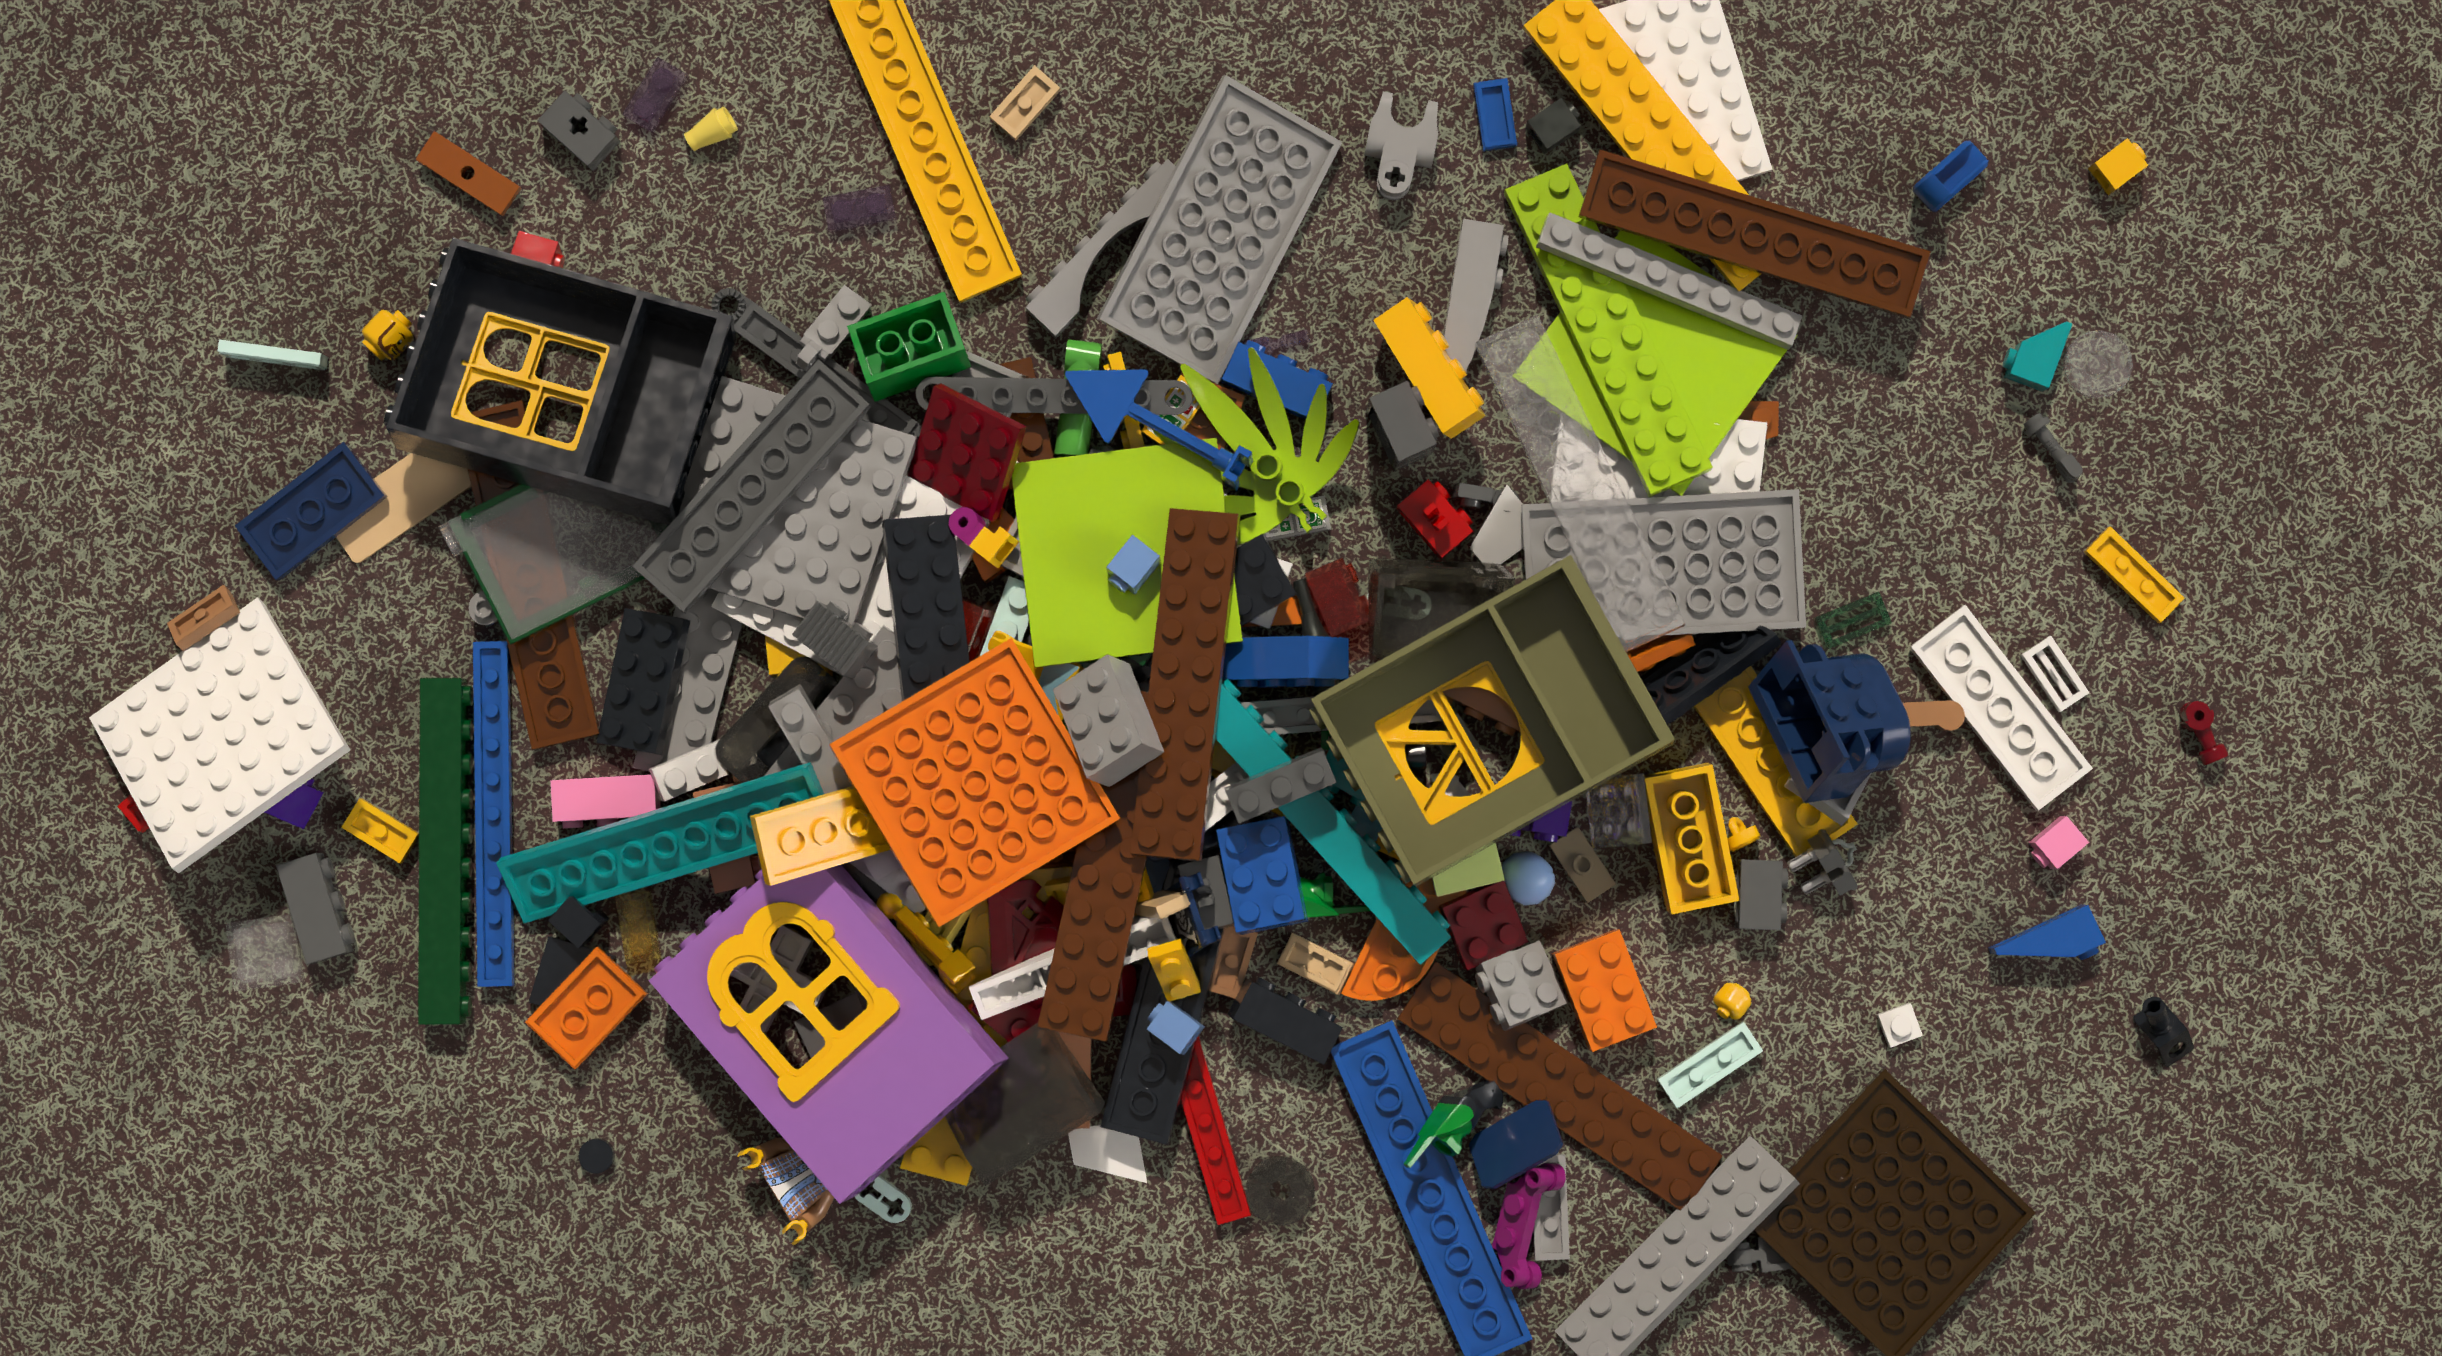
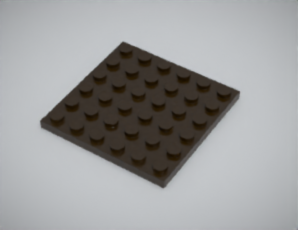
[1753,1069,2036,1356]

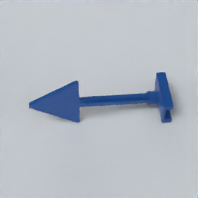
[1065,369,1253,491]

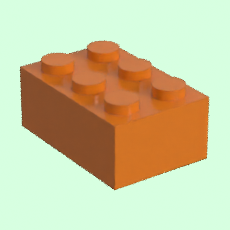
[1552,929,1657,1052]

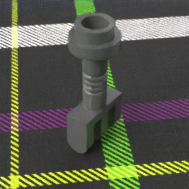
[2023,413,2083,483]

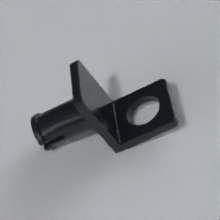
[2133,997,2194,1067]

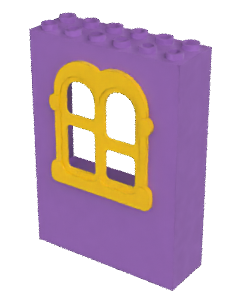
[649,865,1009,1204]

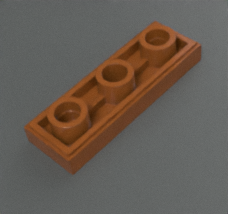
[416,131,522,216]

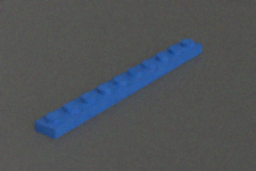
[473,641,515,987]

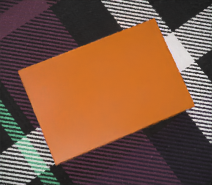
[525,946,648,1070]

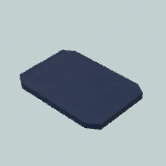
[1469,1100,1563,1189]

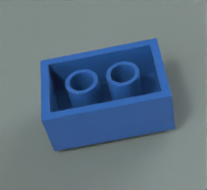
[1223,636,1349,688]
[1216,816,1308,935]

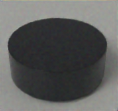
[579,1138,615,1174]

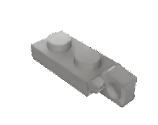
[795,285,872,372]

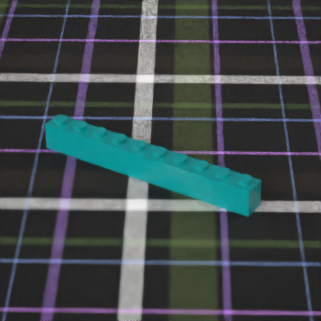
[1215,678,1451,965]

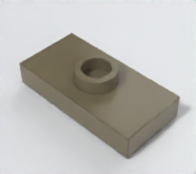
[1549,827,1616,903]

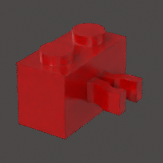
[1396,479,1473,560]

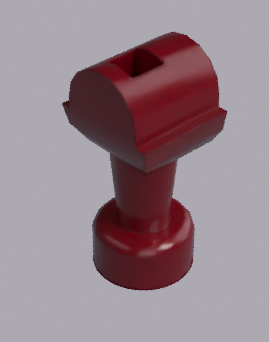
[2180,701,2229,766]

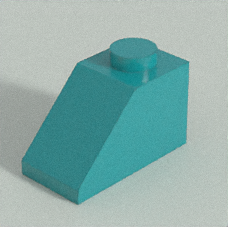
[2002,321,2072,392]

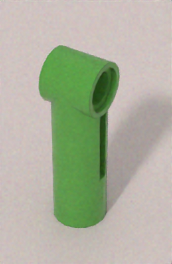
[1054,339,1102,457]

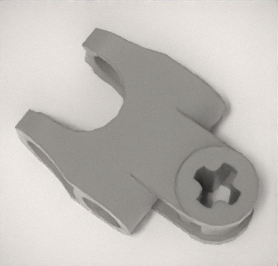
[1364,91,1438,200]

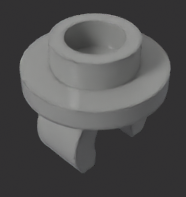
[469,591,498,625]

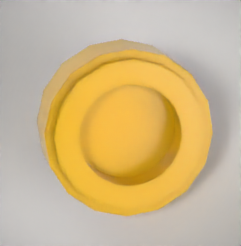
[1727,817,1761,852]

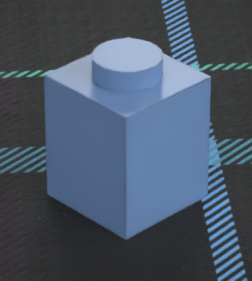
[1106,535,1161,594]
[1147,1001,1205,1055]

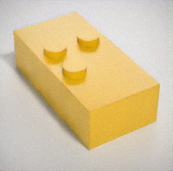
[1640,763,1740,914]

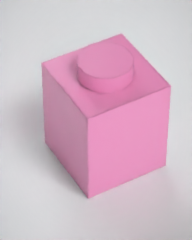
[2029,816,2089,869]

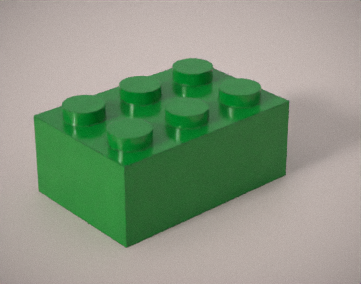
[847,291,972,402]

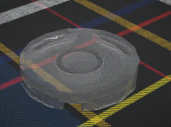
[2062,330,2133,399]

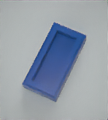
[1473,78,1517,152]

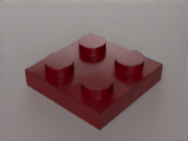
[1439,881,1528,971]

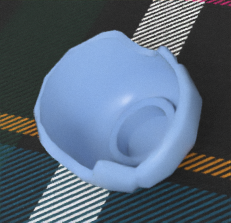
[1502,851,1555,905]

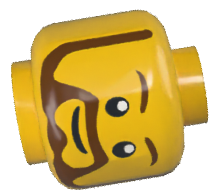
[362,310,414,361]

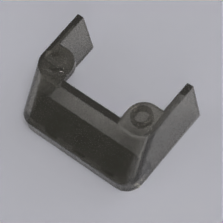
[714,657,838,785]

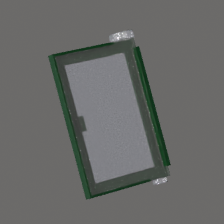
[438,484,668,645]

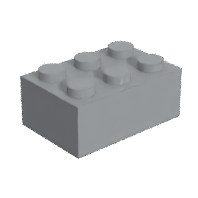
[1053,654,1164,787]

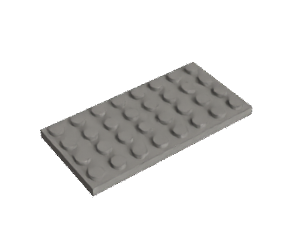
[1097,75,1342,384]
[1521,489,1806,638]

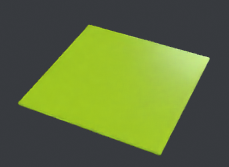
[1512,230,1798,496]
[1012,438,1243,668]

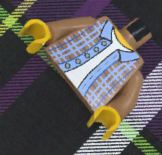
[737,1138,834,1245]

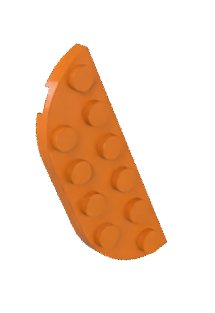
[1340,877,1467,1001]

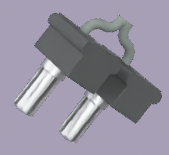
[1787,829,1858,896]

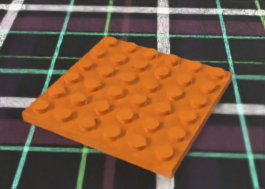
[829,638,1120,928]

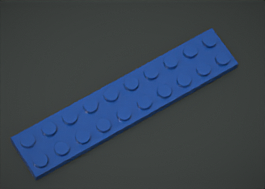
[1331,1020,1532,1356]

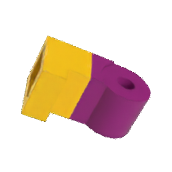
[949,507,1020,568]

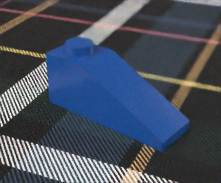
[1988,904,2106,960]

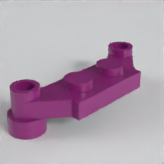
[1492,1163,1566,1289]

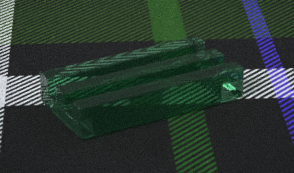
[1814,592,1892,649]

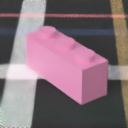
[550,774,661,829]

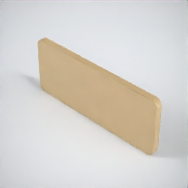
[336,453,471,563]

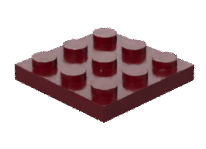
[908,383,1027,522]

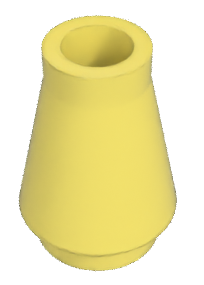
[684,107,738,151]

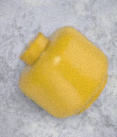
[1713,983,1751,1020]

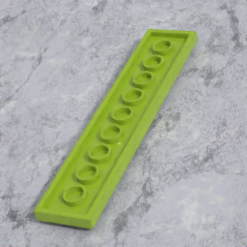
[1504,163,1713,497]

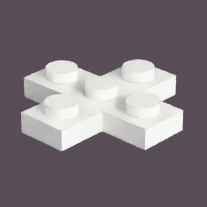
[730,924,828,1032]

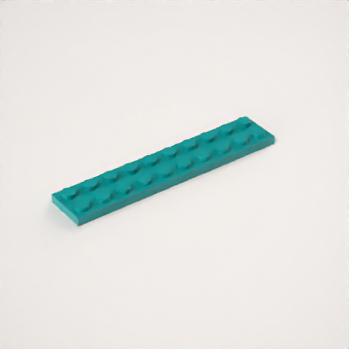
[496,762,824,923]

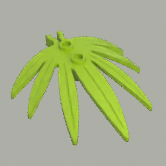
[1153,347,1360,545]

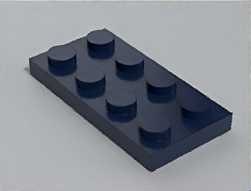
[235,442,388,581]

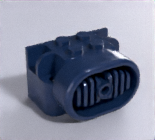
[1748,640,1911,803]

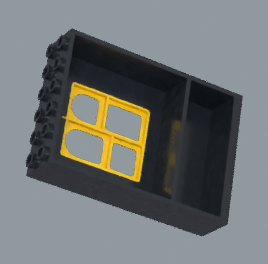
[384,238,736,526]

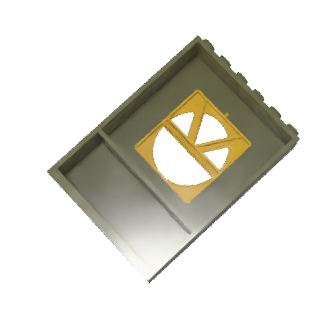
[1309,555,1675,887]

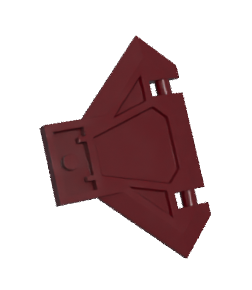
[968,879,1137,1052]

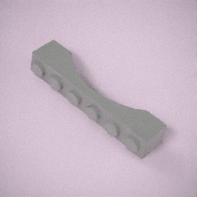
[1025,159,1175,339]

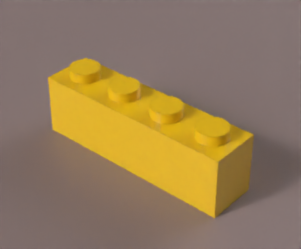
[1373,297,1486,439]

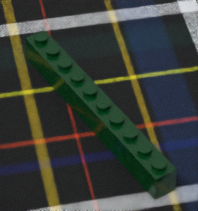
[418,678,473,1025]

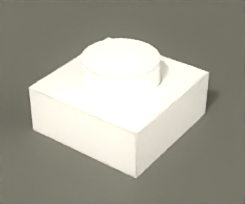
[1877,1003,1923,1048]

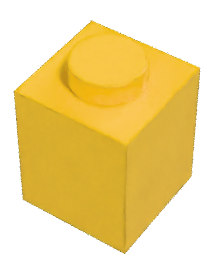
[2088,138,2148,196]

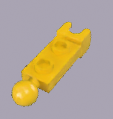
[876,892,976,995]

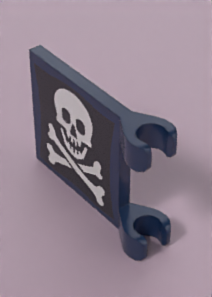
[1167,872,1222,957]

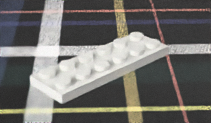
[1909,605,2093,811]

